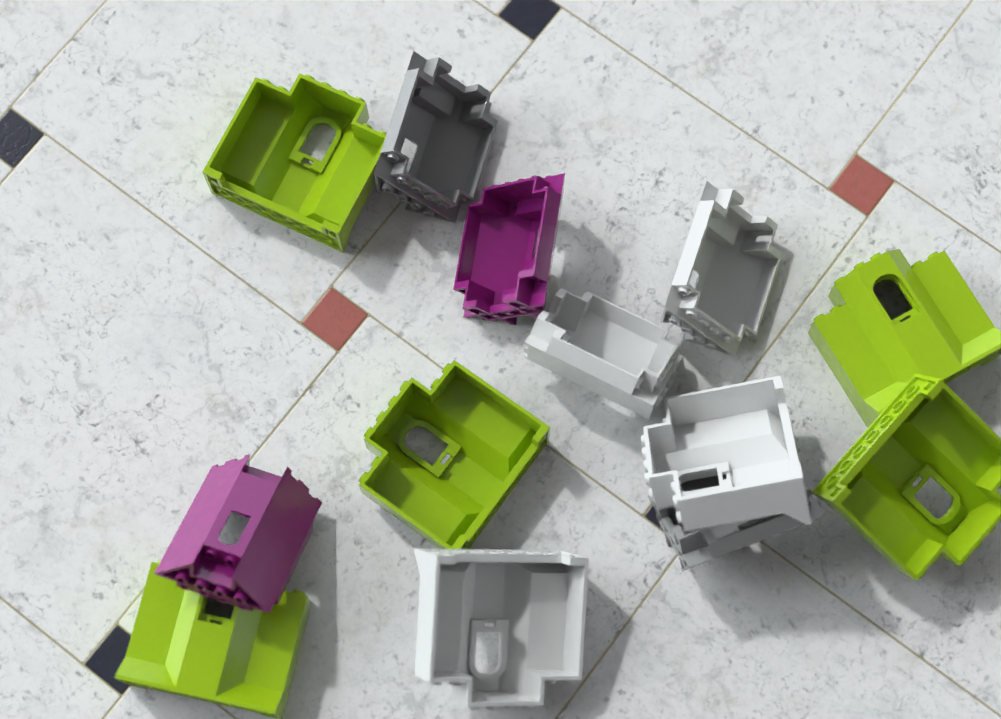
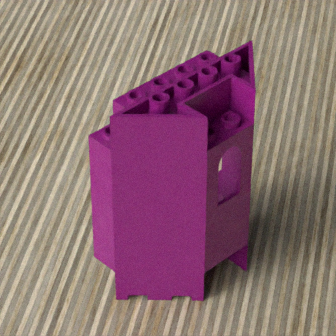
[453,173,565,325]
[154,454,322,613]

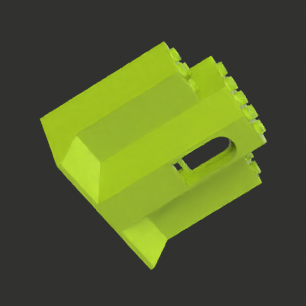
[202,73,387,253]
[808,249,1001,428]
[359,360,550,549]
[812,374,1001,581]
[115,560,312,719]

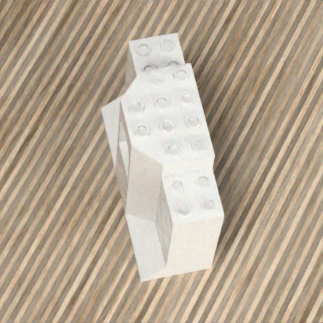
[641,376,811,531]
[414,548,589,710]

